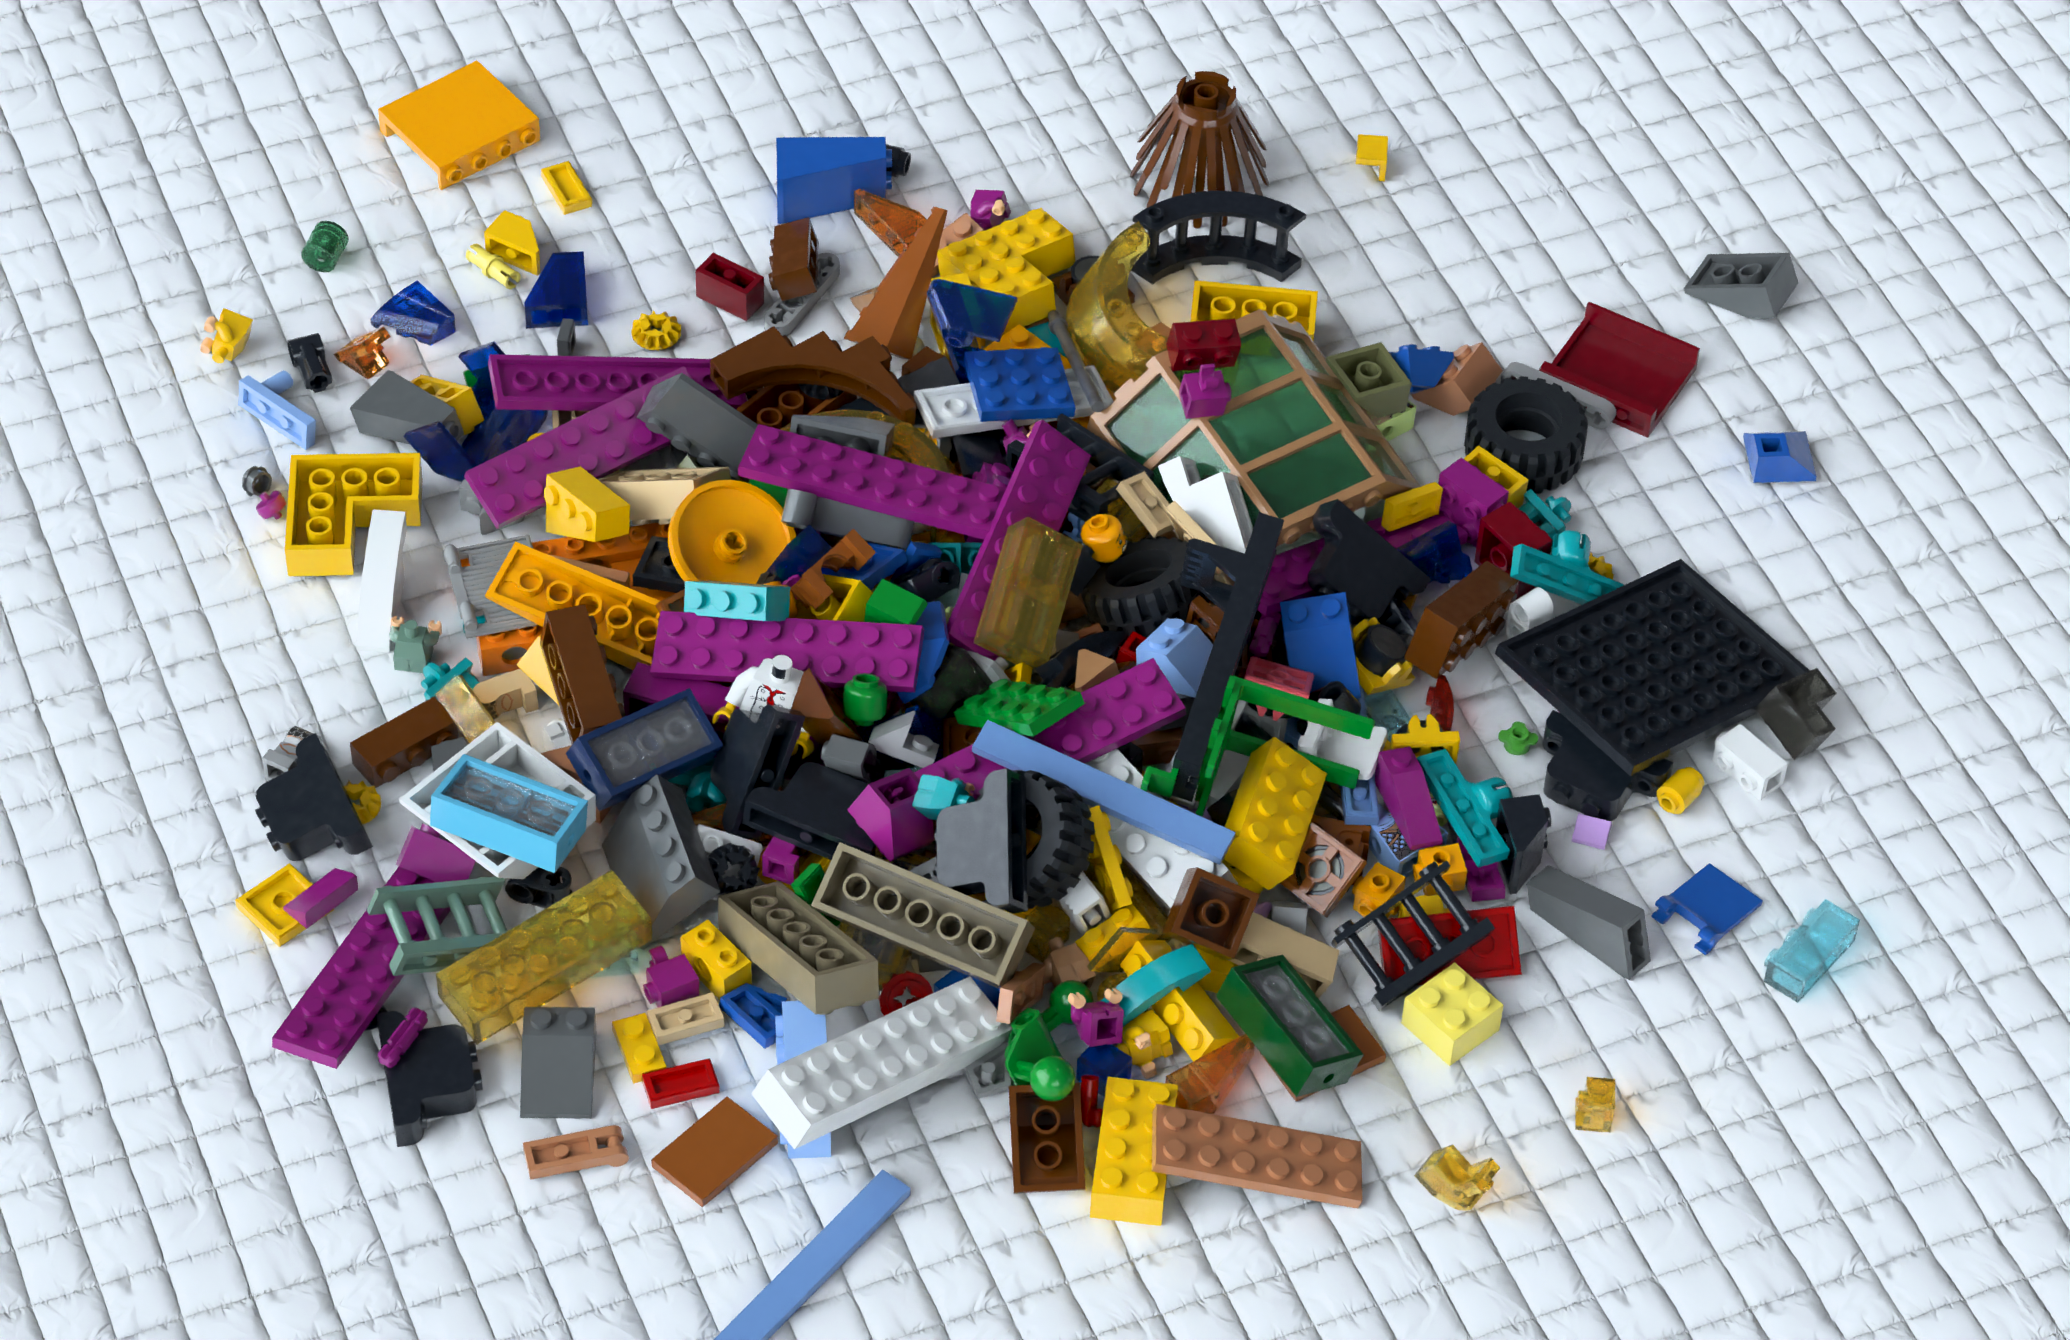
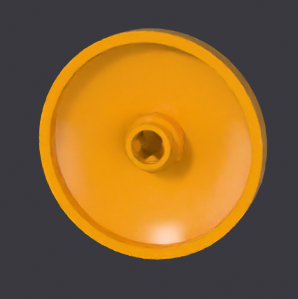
[668,480,797,584]

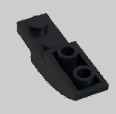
[1035,631,1127,688]

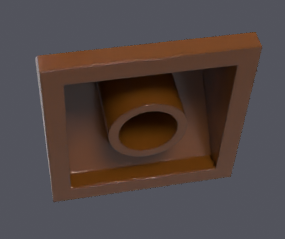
[791,668,864,745]

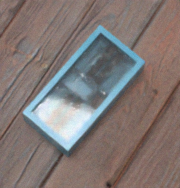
[430,754,588,873]

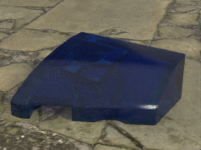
[370,280,456,346]
[1397,520,1473,584]

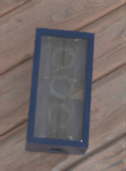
[566,688,723,811]

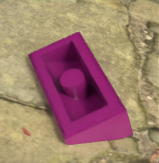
[283,868,358,929]

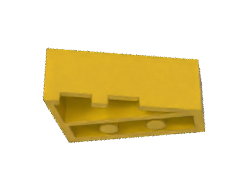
[544,466,630,542]

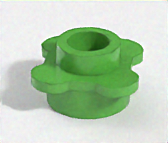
[1498,722,1538,755]

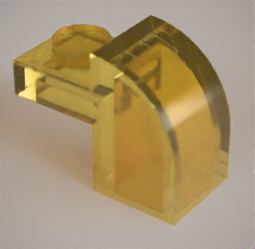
[1414,1144,1500,1211]

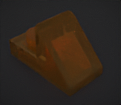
[333,326,390,379]

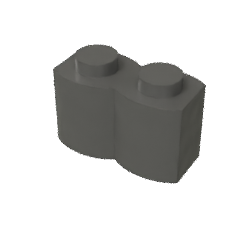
[821,734,884,784]

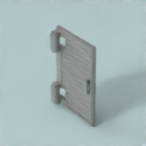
[443,535,537,639]

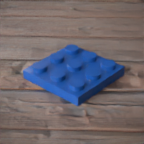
[964,347,1076,422]

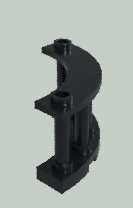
[1130,191,1306,285]

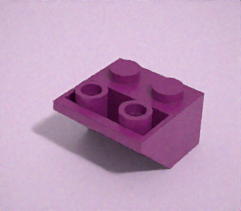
[847,768,934,862]

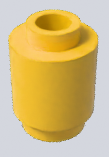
[1657,767,1704,814]

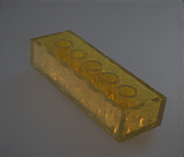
[436,870,652,1045]

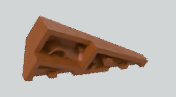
[844,207,948,360]

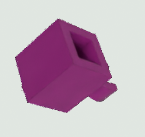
[1179,364,1231,419]
[643,945,700,1007]

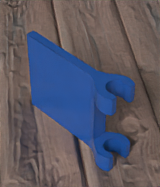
[1651,863,1763,955]

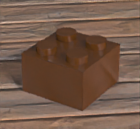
[1161,867,1260,960]

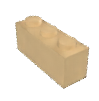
[1228,912,1339,999]

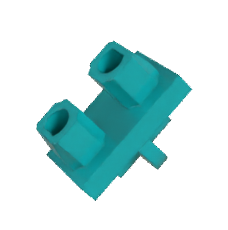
[1519,489,1572,540]
[421,657,480,715]

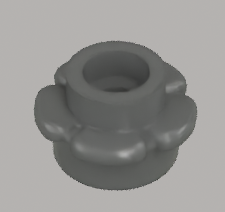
[242,466,272,496]

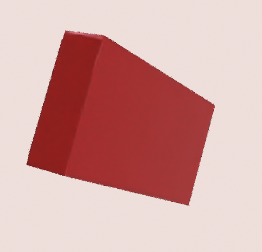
[642,1058,720,1109]

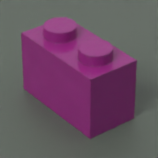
[396,823,476,882]

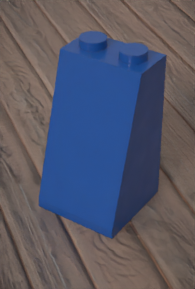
[776,137,892,224]

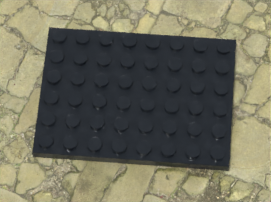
[1495,559,1816,776]

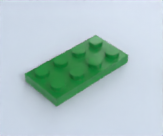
[954,679,1085,737]

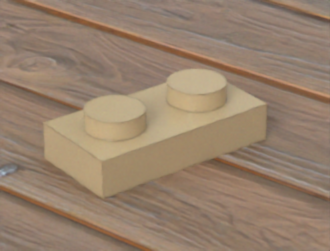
[1116,471,1174,538]
[646,992,725,1046]

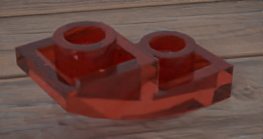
[1425,675,1454,732]

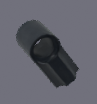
[287,333,332,393]

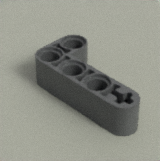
[781,489,915,550]

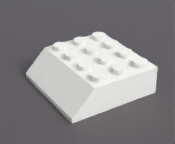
[400,722,596,879]

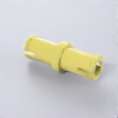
[466,243,521,289]

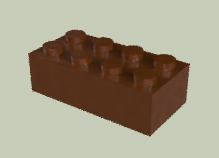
[1404,561,1519,679]
[540,604,626,744]

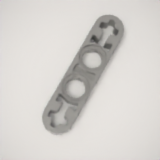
[764,253,840,336]
[1501,362,1616,429]

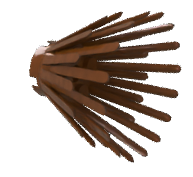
[1130,71,1269,229]

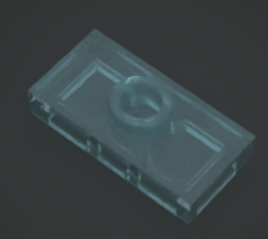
[1364,689,1411,743]

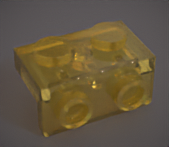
[435,675,495,743]

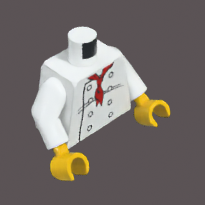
[712,655,814,759]

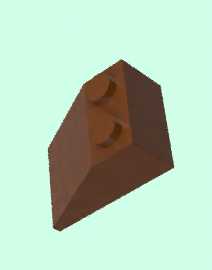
[1009,1082,1086,1194]

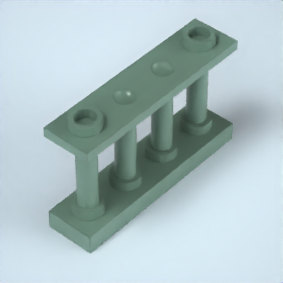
[367,876,531,976]

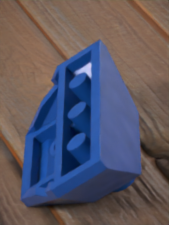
[896,601,949,704]

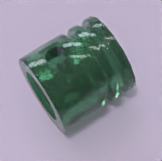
[301,221,349,273]

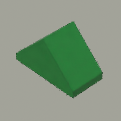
[864,578,928,625]

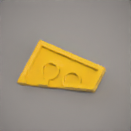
[1088,805,1133,911]

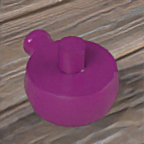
[256,491,286,520]

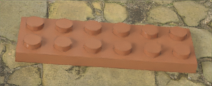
[1152,1104,1362,1209]

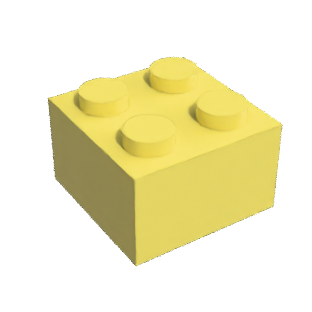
[1401,962,1504,1066]

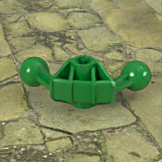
[1004,980,1094,1101]

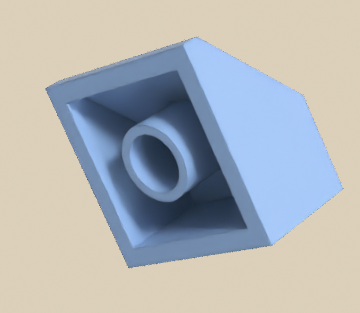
[1136,618,1213,698]

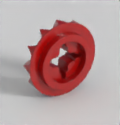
[878,970,933,1016]

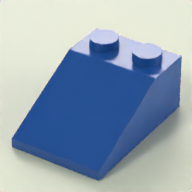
[1280,592,1362,699]

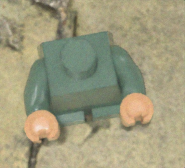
[389,616,442,673]

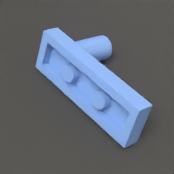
[238,370,316,450]

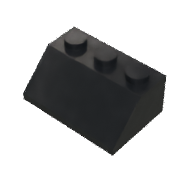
[952,430,1007,479]

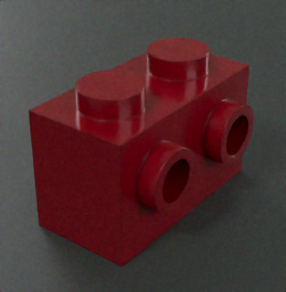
[695,252,764,321]
[1166,318,1242,371]

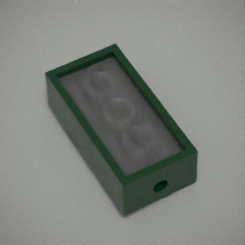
[1216,954,1364,1097]

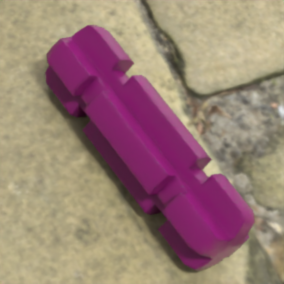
[1249,612,1281,658]
[378,1007,428,1068]

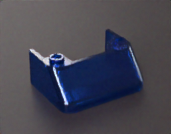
[927,279,1017,384]
[403,341,548,482]

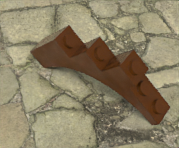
[710,326,917,430]

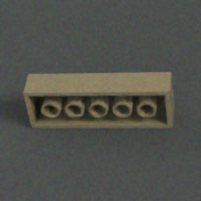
[811,842,1035,989]
[718,881,879,1015]

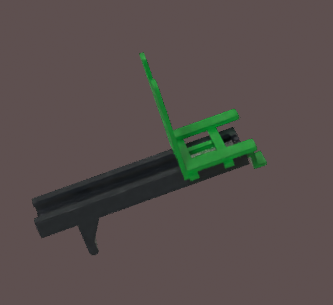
[1140,512,1375,817]

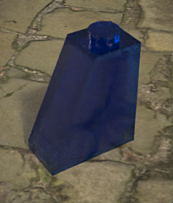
[524,251,588,329]
[765,525,832,582]

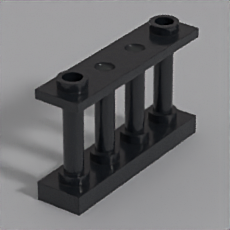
[1007,413,1154,522]
[1331,860,1495,1011]

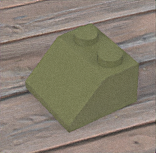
[1326,342,1412,418]

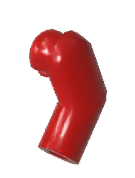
[1080,1075,1103,1128]

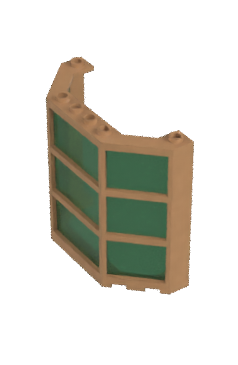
[1087,309,1421,580]

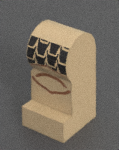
[472,669,539,721]

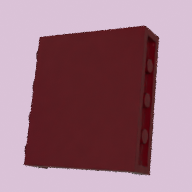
[1539,302,1700,438]

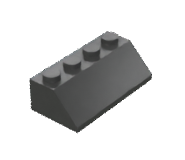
[637,373,758,483]

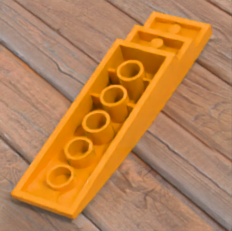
[485,541,732,687]

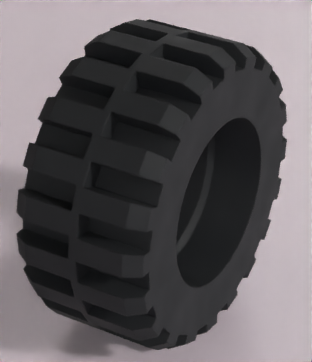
[1464,376,1588,494]
[1081,536,1210,647]
[975,770,1095,909]

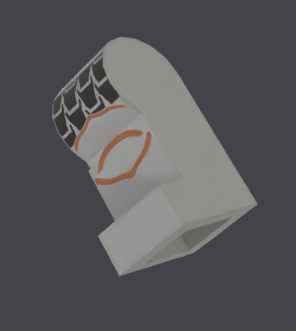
[262,726,322,781]

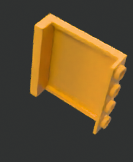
[378,60,540,190]

